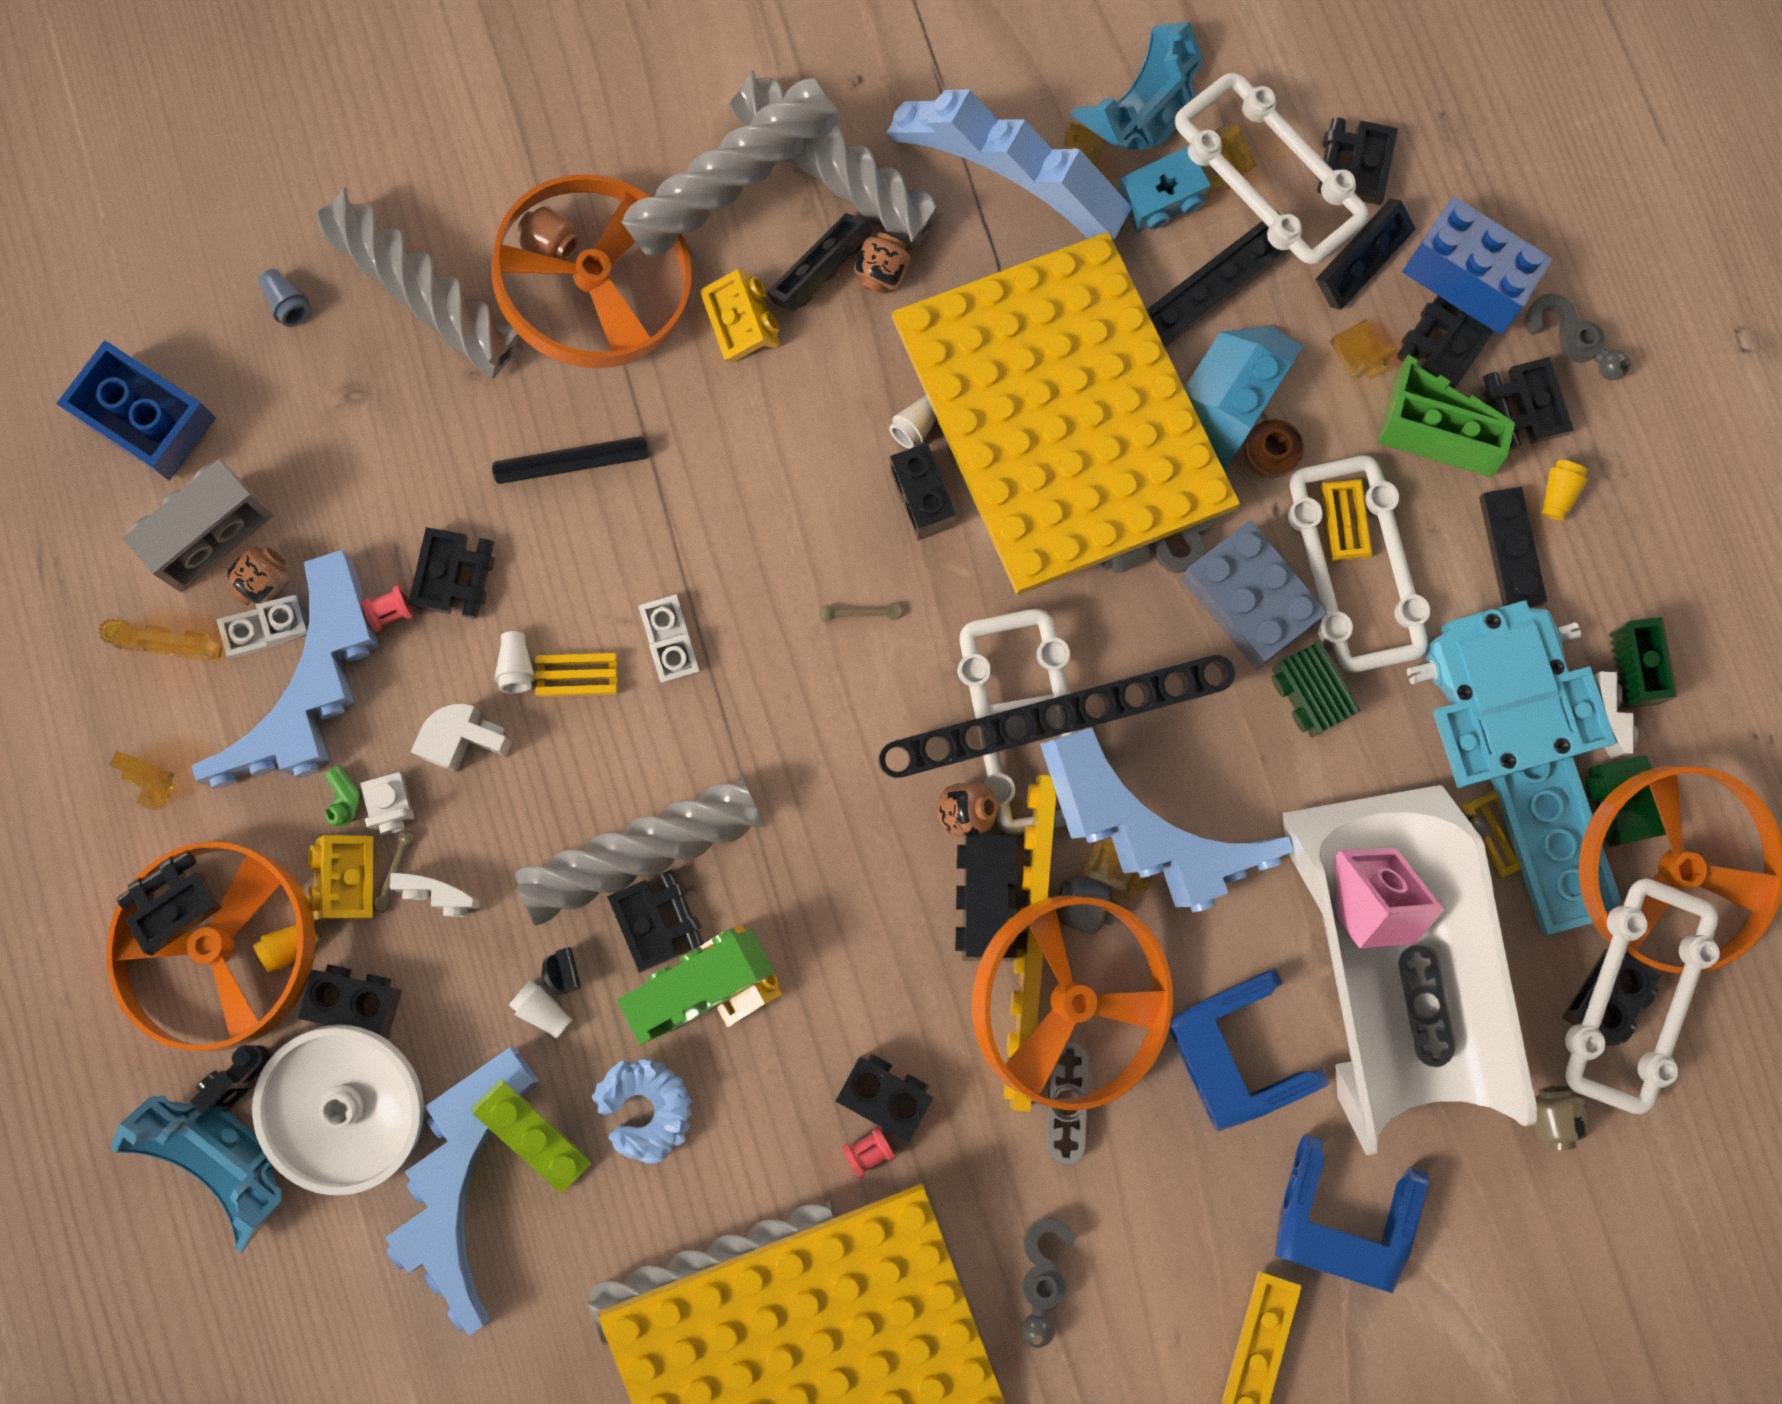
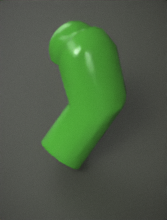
[324,765,360,826]

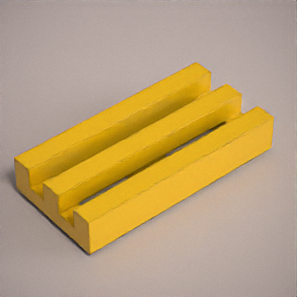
[1320,479,1373,562]
[535,653,618,697]
[1461,790,1520,879]

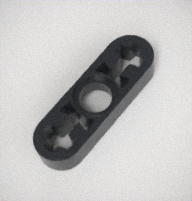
[1399,943,1455,1067]

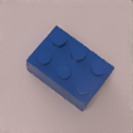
[1402,196,1553,335]
[56,340,216,481]

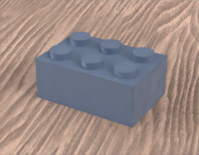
[1181,520,1327,671]

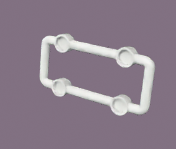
[1175,73,1369,265]
[1288,455,1430,673]
[957,609,1077,835]
[1565,878,1720,1114]

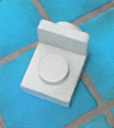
[360,772,415,835]

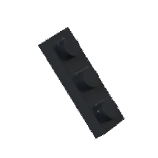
[1315,198,1416,310]
[766,213,874,312]
[1479,487,1547,607]

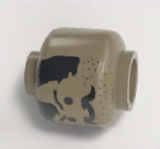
[1532,1086,1589,1150]

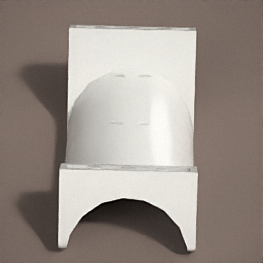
[1283,785,1537,1155]

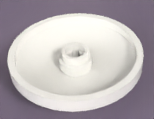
[252,1025,424,1196]

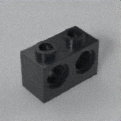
[890,442,956,541]
[1562,949,1661,1046]
[298,964,402,1038]
[835,1053,933,1142]

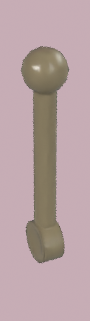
[819,603,903,621]
[373,830,415,912]

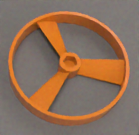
[491,174,692,368]
[1579,765,1782,973]
[106,842,316,1052]
[972,895,1173,1110]

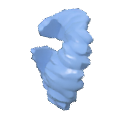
[592,1058,692,1164]

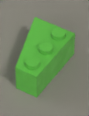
[1377,354,1515,478]
[616,928,775,1045]

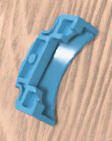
[1070,22,1203,150]
[110,1096,281,1253]

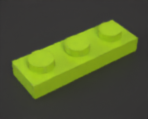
[471,1078,592,1194]

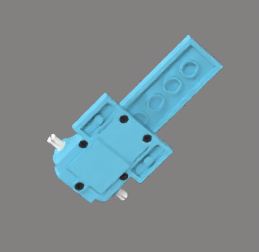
[1407,600,1622,936]

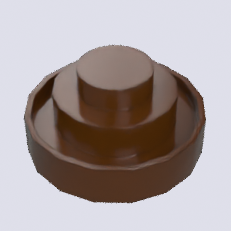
[1244,419,1304,479]

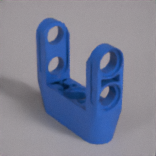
[1169,968,1330,1132]
[1275,1133,1429,1293]

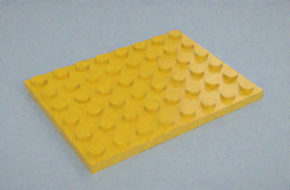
[892,233,1240,596]
[598,1184,1005,1404]

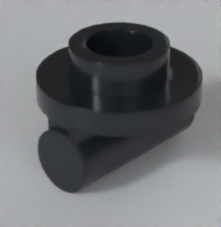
[542,947,582,995]

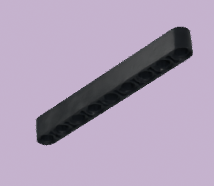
[878,655,1235,778]

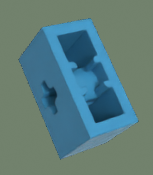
[1117,147,1211,233]

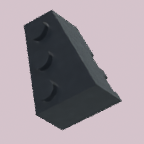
[955,834,1017,962]

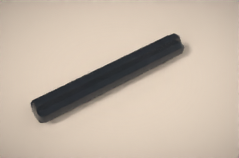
[492,436,649,484]

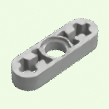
[1046,1042,1088,1165]

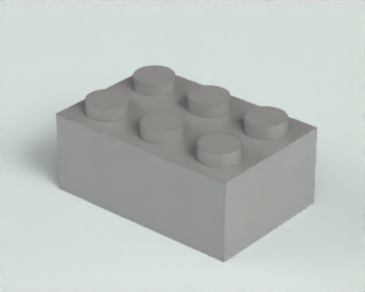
[122,459,273,593]

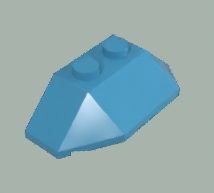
[1184,326,1304,470]

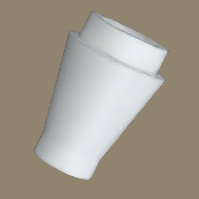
[889,394,937,449]
[494,631,535,694]
[509,979,572,1038]

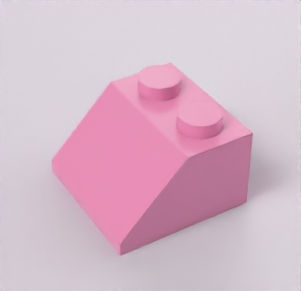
[1336,848,1444,949]

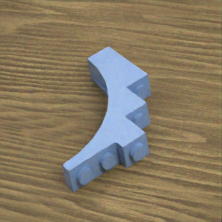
[886,89,1132,240]
[191,550,379,789]
[1040,727,1294,912]
[385,1047,539,1336]

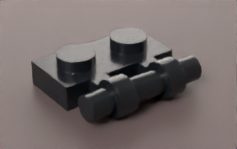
[1316,117,1398,205]
[1396,295,1494,389]
[1482,357,1574,450]
[408,527,495,619]
[116,850,222,956]
[607,869,704,973]
[189,1045,273,1114]

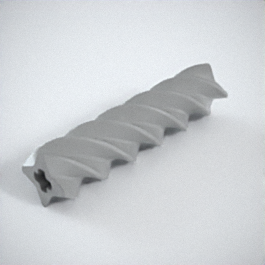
[729,70,942,248]
[621,78,840,257]
[316,187,522,379]
[515,776,764,926]
[587,1200,835,1345]

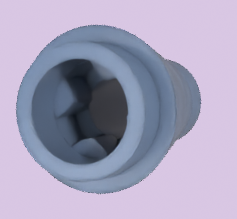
[258,269,310,327]

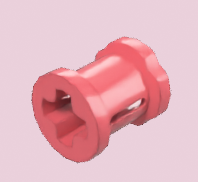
[361,584,414,633]
[842,1126,896,1180]

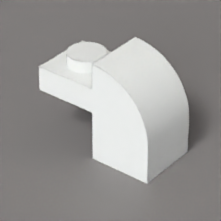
[411,704,513,773]

